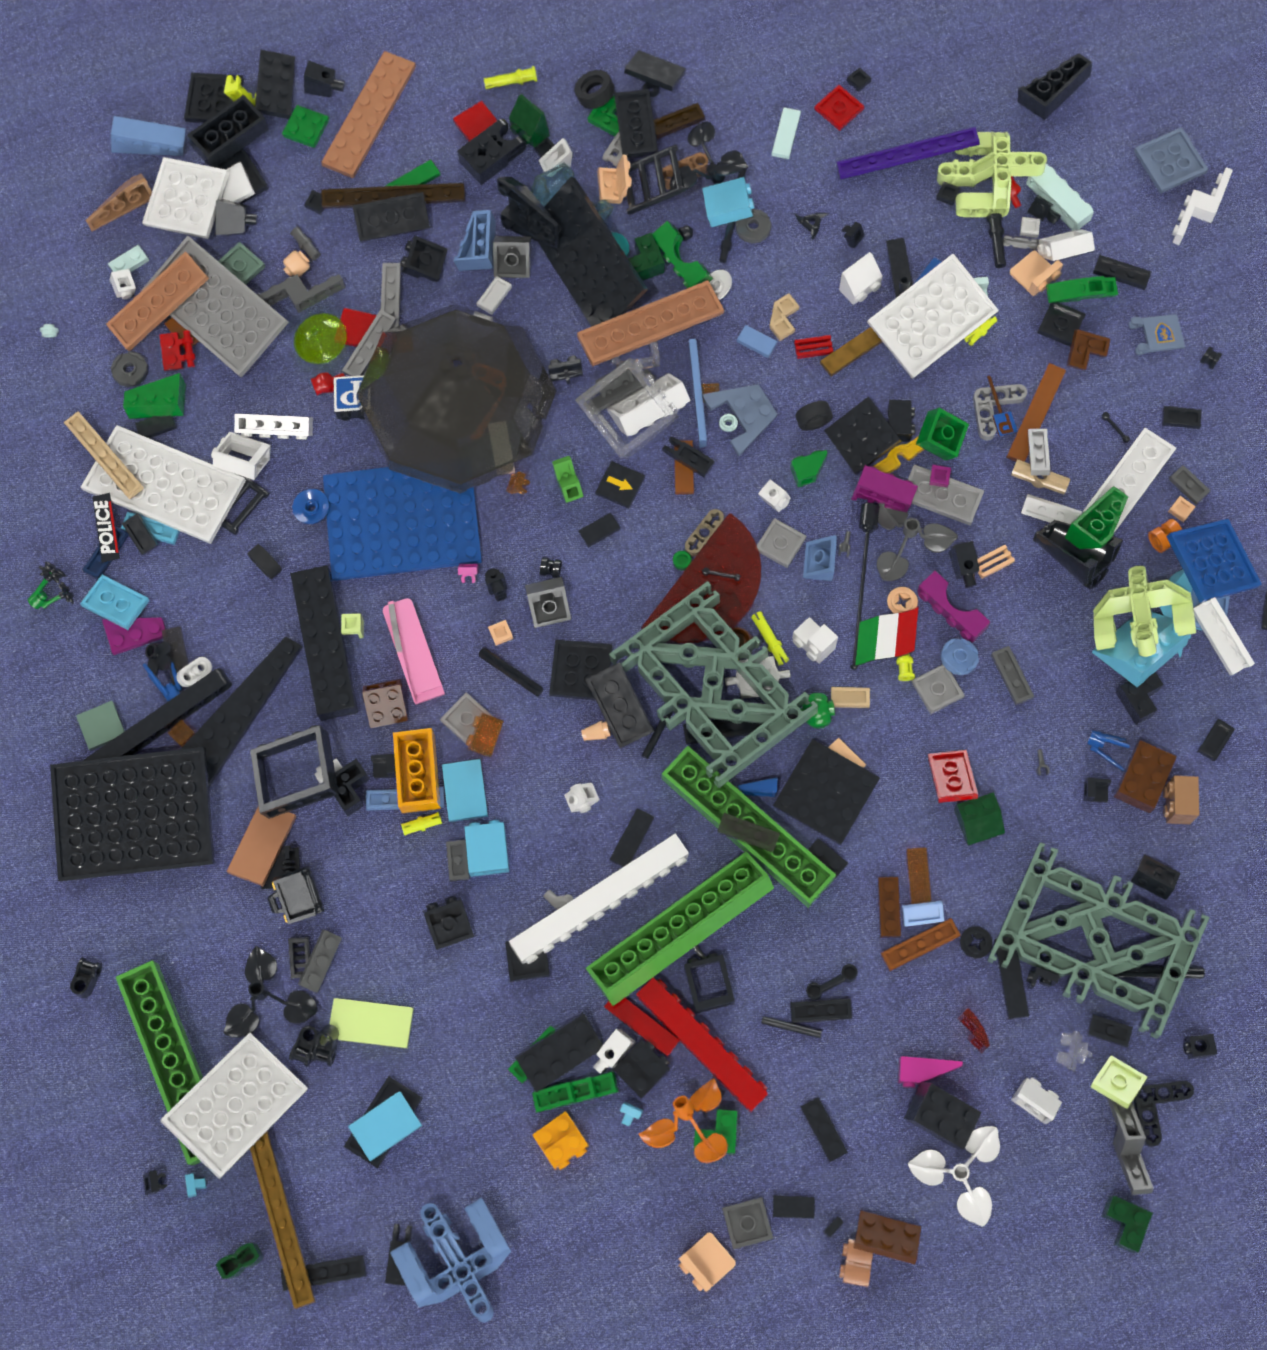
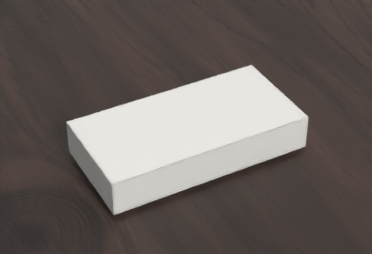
[477,276,512,315]

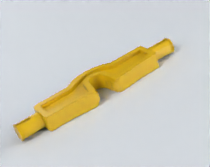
[873,437,925,474]

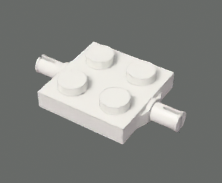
[725,656,790,699]

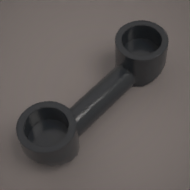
[806,964,858,1000]

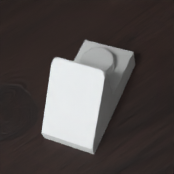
[538,138,572,176]

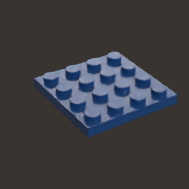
[1166,519,1262,603]

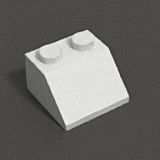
[839,252,882,305]
[1011,1078,1062,1124]

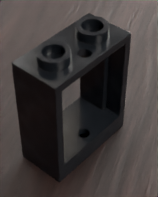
[684,953,735,1014]

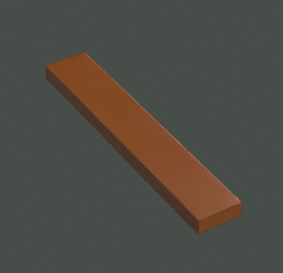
[1006,363,1066,462]

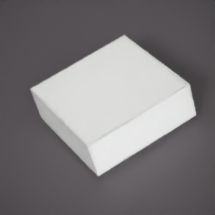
[1020,217,1040,238]

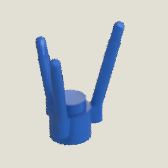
[142,662,182,702]
[1087,730,1130,771]

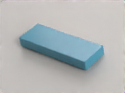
[121,512,180,545]

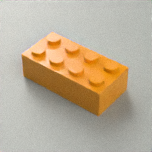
[393,728,441,813]

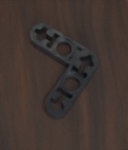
[1134,1081,1194,1147]

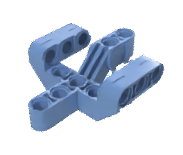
[391,1197,511,1322]

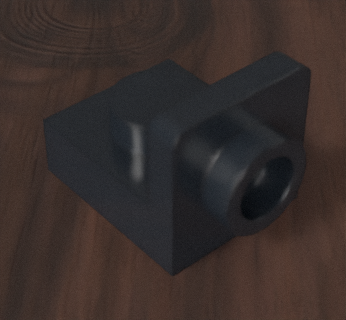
[1026,967,1060,989]

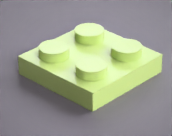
[1091,1056,1147,1109]

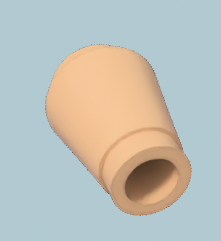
[581,721,611,741]

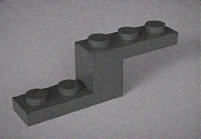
[257,274,345,313]
[1106,1097,1154,1195]

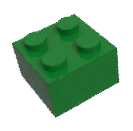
[916,407,969,461]

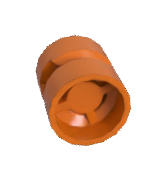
[1148,519,1183,553]

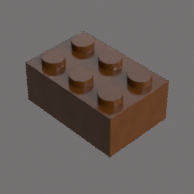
[1113,740,1177,814]

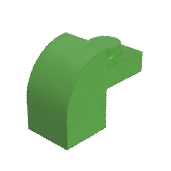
[552,456,584,503]

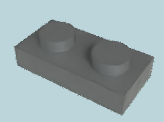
[1169,465,1211,505]
[446,840,470,882]

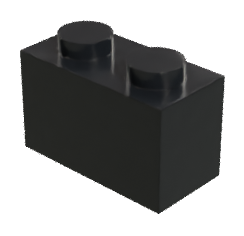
[887,400,915,442]

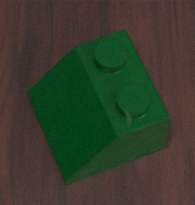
[509,94,550,148]
[954,792,1005,846]

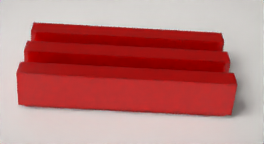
[794,335,834,359]

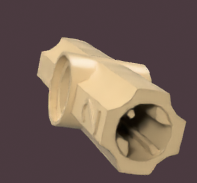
[1011,459,1070,495]

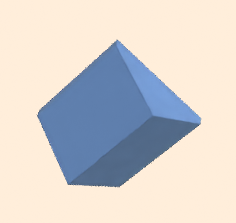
[803,535,837,581]

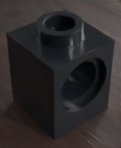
[1183,1034,1217,1059]

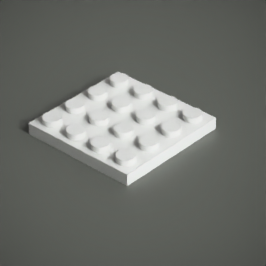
[142,157,229,239]

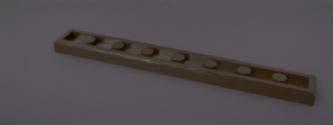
[321,182,465,209]

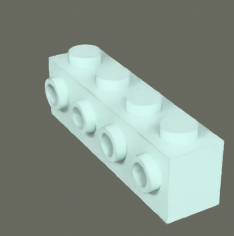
[1026,164,1094,230]

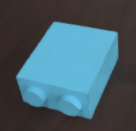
[703,177,755,227]
[465,820,510,877]

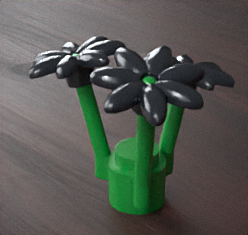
[27,561,74,609]

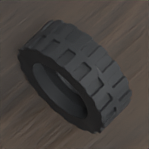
[574,70,615,109]

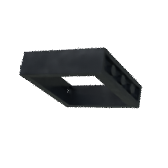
[250,725,339,819]

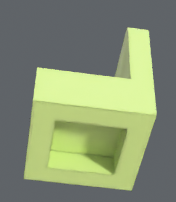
[341,614,364,638]

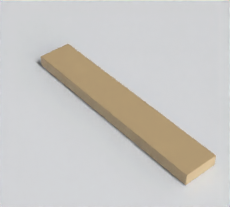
[64,411,144,500]

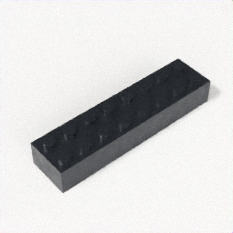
[290,565,359,721]

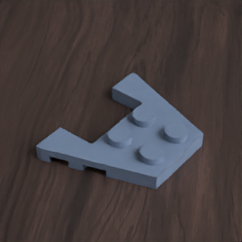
[702,384,777,457]

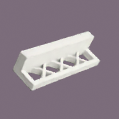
[1194,597,1255,676]

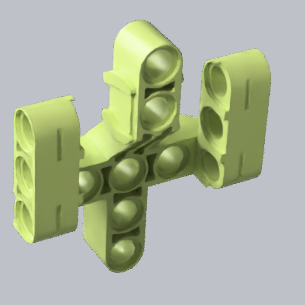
[937,132,1047,217]
[1093,566,1196,657]

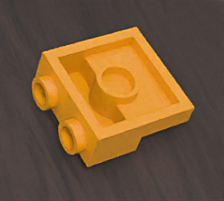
[532,1111,589,1170]

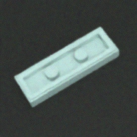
[772,108,801,159]

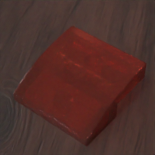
[957,1008,990,1053]

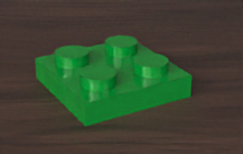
[282,105,329,148]

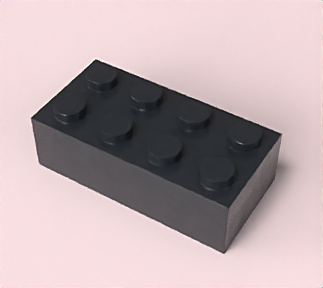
[187,95,269,168]

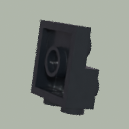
[400,235,448,283]
[423,895,474,950]
[613,1039,670,1099]

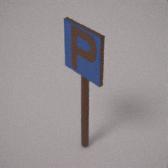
[987,375,1018,437]

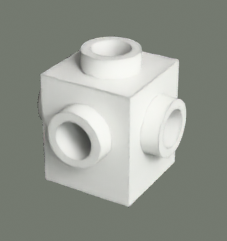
[564,783,599,813]

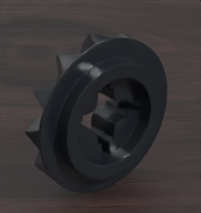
[960,926,992,959]

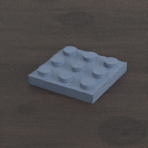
[1134,127,1209,194]

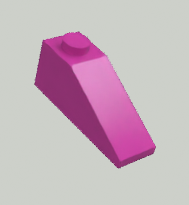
[898,1056,963,1088]

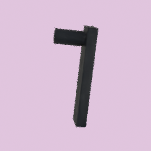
[886,238,913,298]

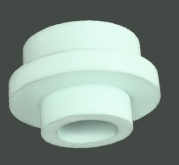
[40,324,59,338]
[719,414,738,432]

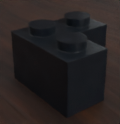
[1115,672,1164,725]
[334,758,370,816]

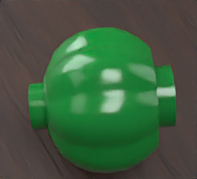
[800,692,836,729]

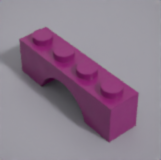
[917,571,990,643]

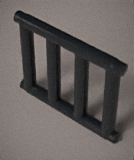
[627,144,686,215]
[221,472,270,535]

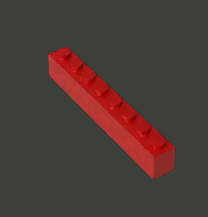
[636,977,768,1113]

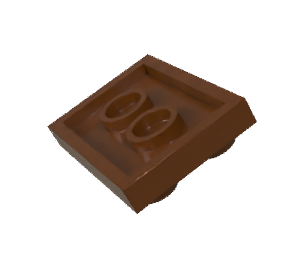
[853,1210,921,1265]

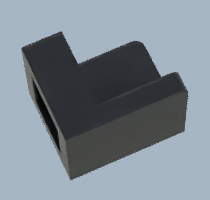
[371,754,396,779]
[1084,778,1111,803]

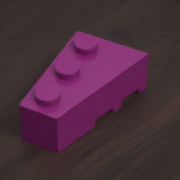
[851,465,918,513]

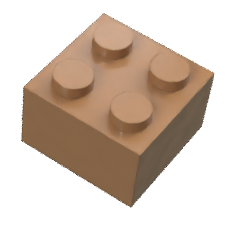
[1163,776,1199,824]

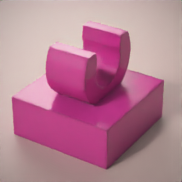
[458,564,479,583]

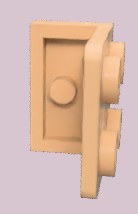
[597,155,631,204]
[1010,251,1063,297]
[678,1233,736,1292]

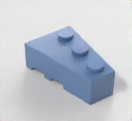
[453,210,496,271]

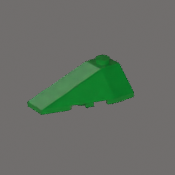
[1065,486,1129,549]

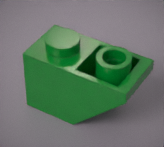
[790,450,828,487]

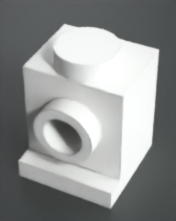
[110,269,136,300]

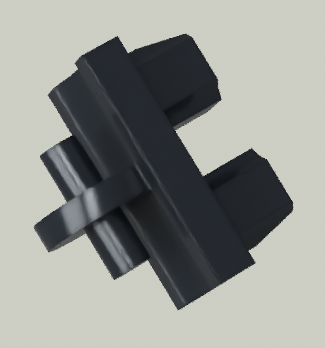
[548,355,583,384]
[485,568,507,602]

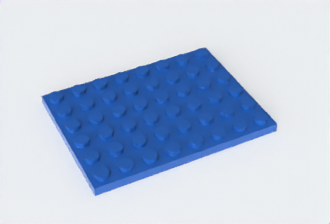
[323,457,482,581]

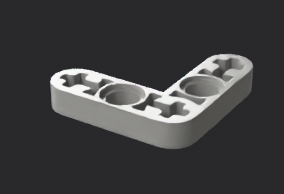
[973,384,1027,441]

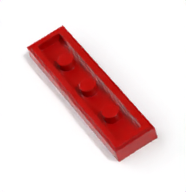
[604,998,680,1057]

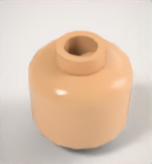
[283,251,310,277]

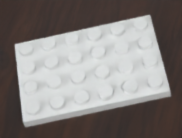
[867,254,999,379]
[160,1033,308,1179]

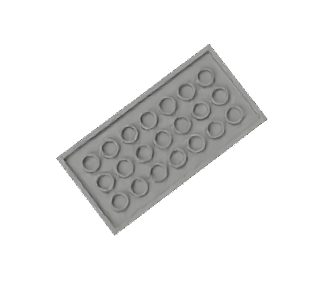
[142,236,289,378]

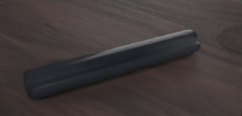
[478,647,543,697]

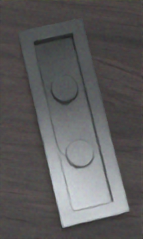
[991,646,1034,705]
[298,929,342,993]

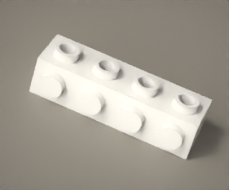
[235,414,313,440]

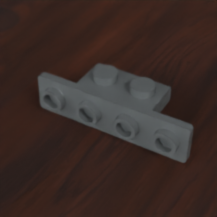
[585,363,655,415]

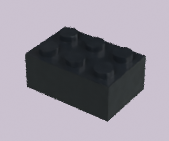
[903,1082,982,1150]

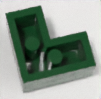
[628,233,665,281]
[1101,1195,1153,1253]

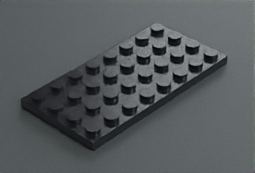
[537,177,648,327]

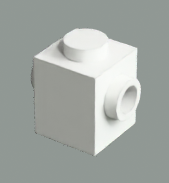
[758,480,791,512]

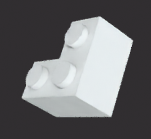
[792,617,838,664]

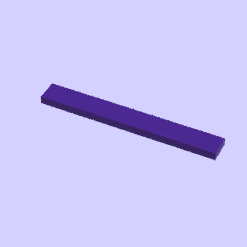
[836,127,980,180]

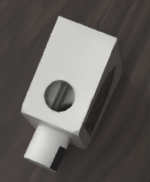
[593,1029,636,1074]

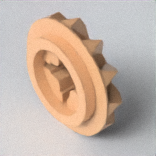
[887,587,918,614]

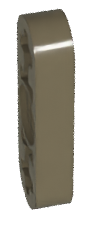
[685,509,724,557]

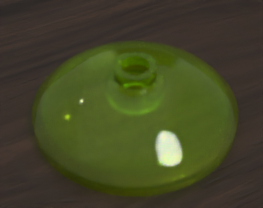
[294,313,347,364]

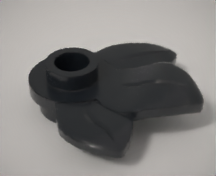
[145,642,172,676]

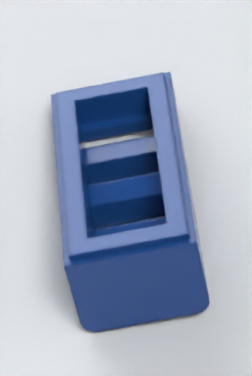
[738,778,778,797]

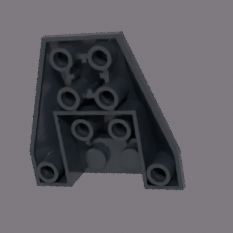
[497,177,559,248]

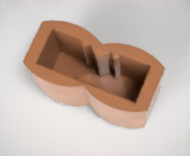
[839,1239,873,1287]

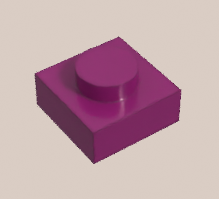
[929,465,951,488]

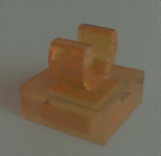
[506,471,530,494]

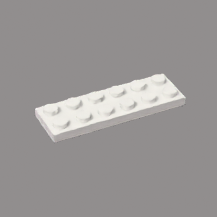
[1082,428,1176,533]

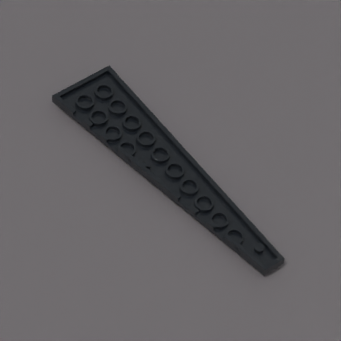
[180,636,303,787]

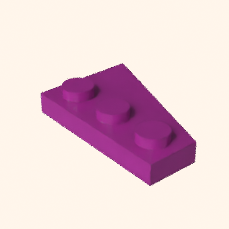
[102,617,168,655]

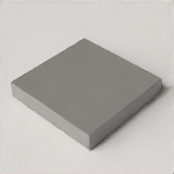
[755,518,807,568]
[912,665,965,715]
[440,692,494,746]

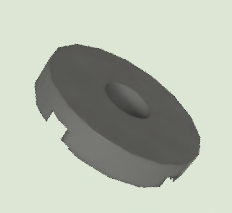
[736,209,771,244]
[111,352,148,387]

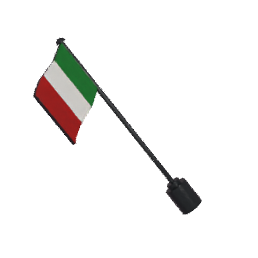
[850,503,919,670]

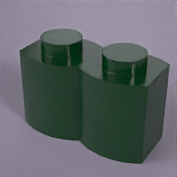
[216,1243,264,1279]

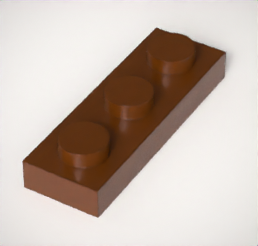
[878,877,901,938]

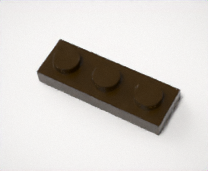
[654,103,705,139]

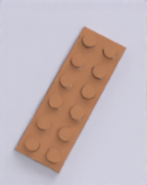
[106,251,209,351]

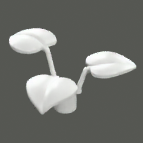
[908,1126,1000,1226]

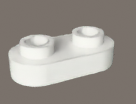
[177,657,212,687]

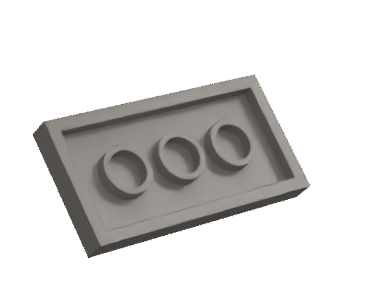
[908,465,984,526]

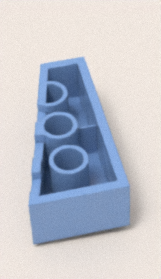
[111,116,186,156]

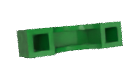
[652,221,713,288]

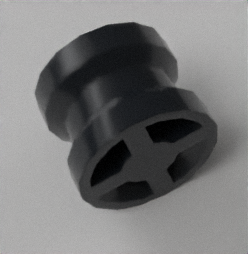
[1200,346,1223,369]

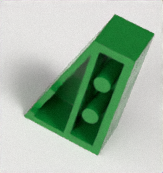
[123,373,186,419]

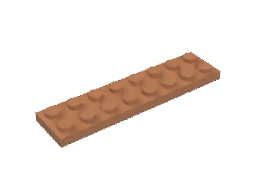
[321,51,416,179]
[577,280,724,367]

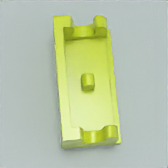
[224,75,256,107]

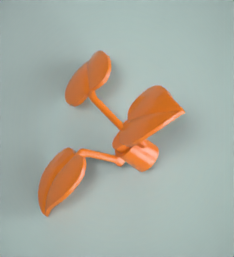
[639,1078,728,1163]

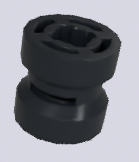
[539,557,562,578]

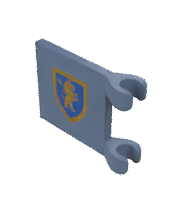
[1128,314,1185,355]

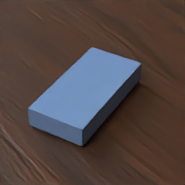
[737,325,777,358]

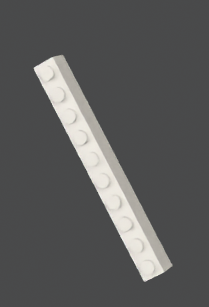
[509,833,689,964]

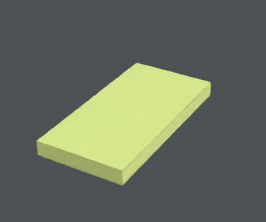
[327,998,414,1049]

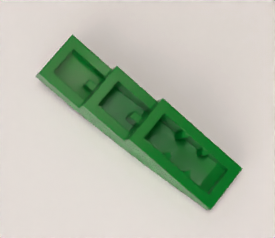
[532,1072,619,1113]

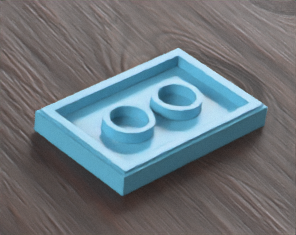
[80,575,149,630]
[442,759,488,822]
[348,1091,422,1161]

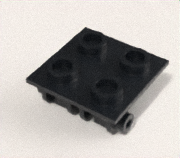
[261,845,300,890]

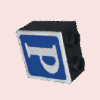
[334,375,374,421]

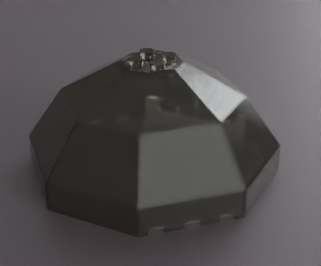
[356,304,557,493]

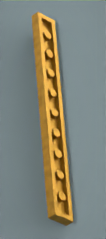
[250,1131,316,1309]

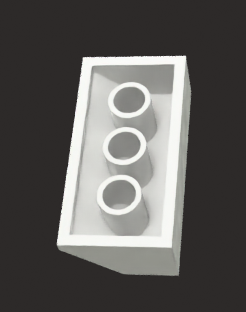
[607,373,690,436]

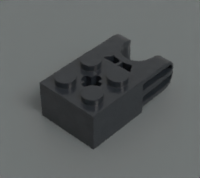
[457,118,527,185]

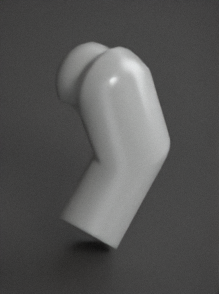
[543,890,573,909]

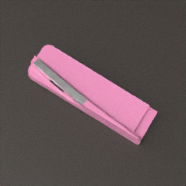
[383,598,445,705]

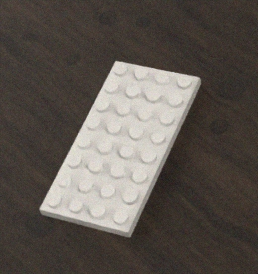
[81,425,246,544]

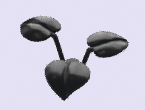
[670,121,748,190]
[224,946,317,1037]

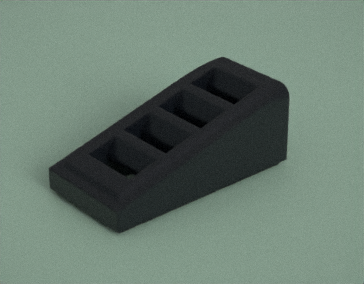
[288,936,311,979]

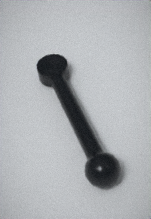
[1102,412,1130,443]
[702,568,741,581]

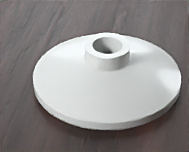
[709,270,732,300]

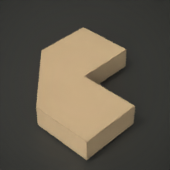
[769,293,800,341]

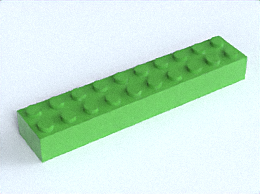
[662,746,836,908]
[586,851,774,1006]
[115,960,203,1166]

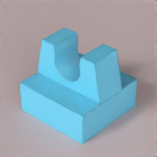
[620,1102,643,1126]
[185,1174,206,1198]

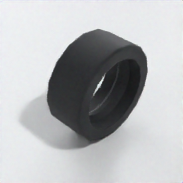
[795,401,833,431]
[247,544,282,580]

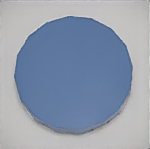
[940,638,979,675]

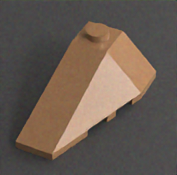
[86,174,152,231]

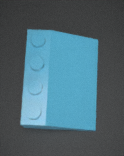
[1092,612,1190,687]

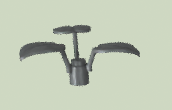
[876,503,958,581]

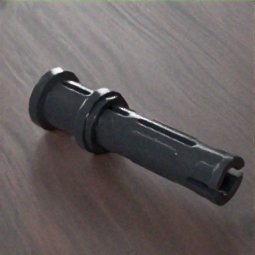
[986,213,1006,269]

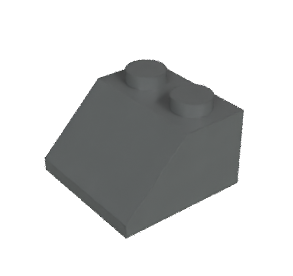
[493,236,531,278]
[525,577,571,628]

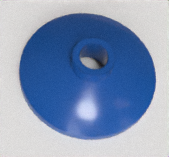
[292,489,329,525]

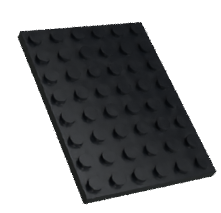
[50,747,215,882]

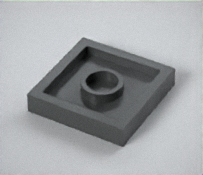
[722,1197,773,1250]

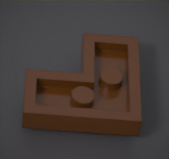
[1067,329,1111,370]

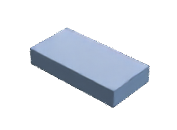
[902,901,944,927]

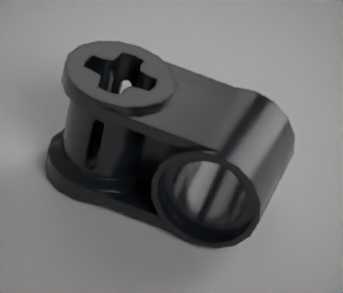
[70,957,102,998]
[311,1024,339,1066]
[289,1026,320,1067]

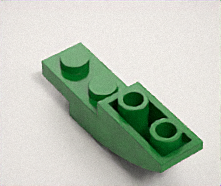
[1046,276,1118,303]

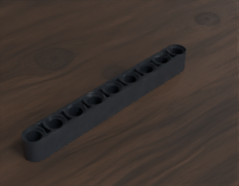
[82,668,232,761]

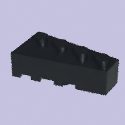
[1017,53,1093,120]

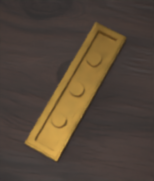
[820,327,883,377]

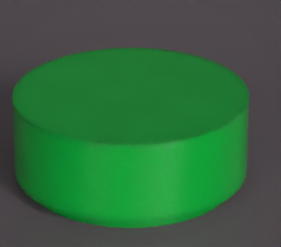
[673,551,691,571]

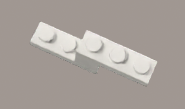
[1172,168,1233,245]

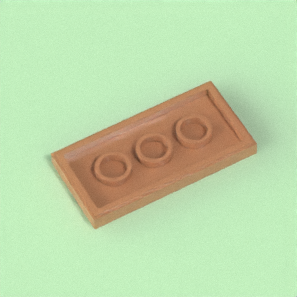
[227,805,296,886]

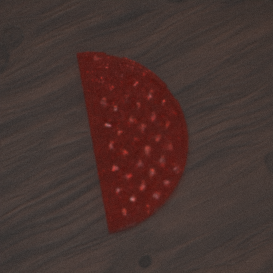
[641,513,761,643]

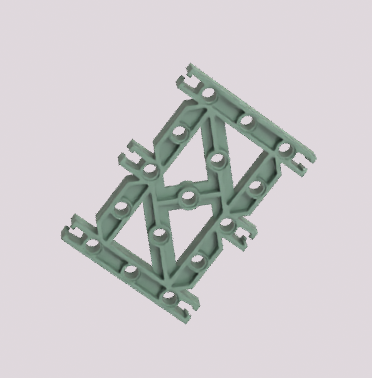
[609,581,818,788]
[987,842,1210,1039]

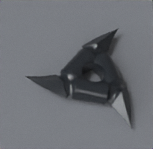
[794,213,830,240]

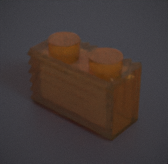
[465,713,504,758]

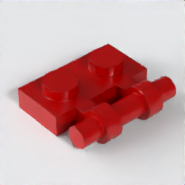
[159,330,196,372]

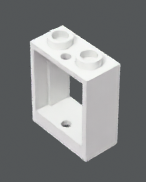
[1037,229,1095,261]
[211,432,270,480]

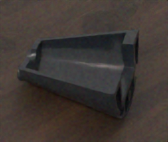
[1033,520,1123,589]

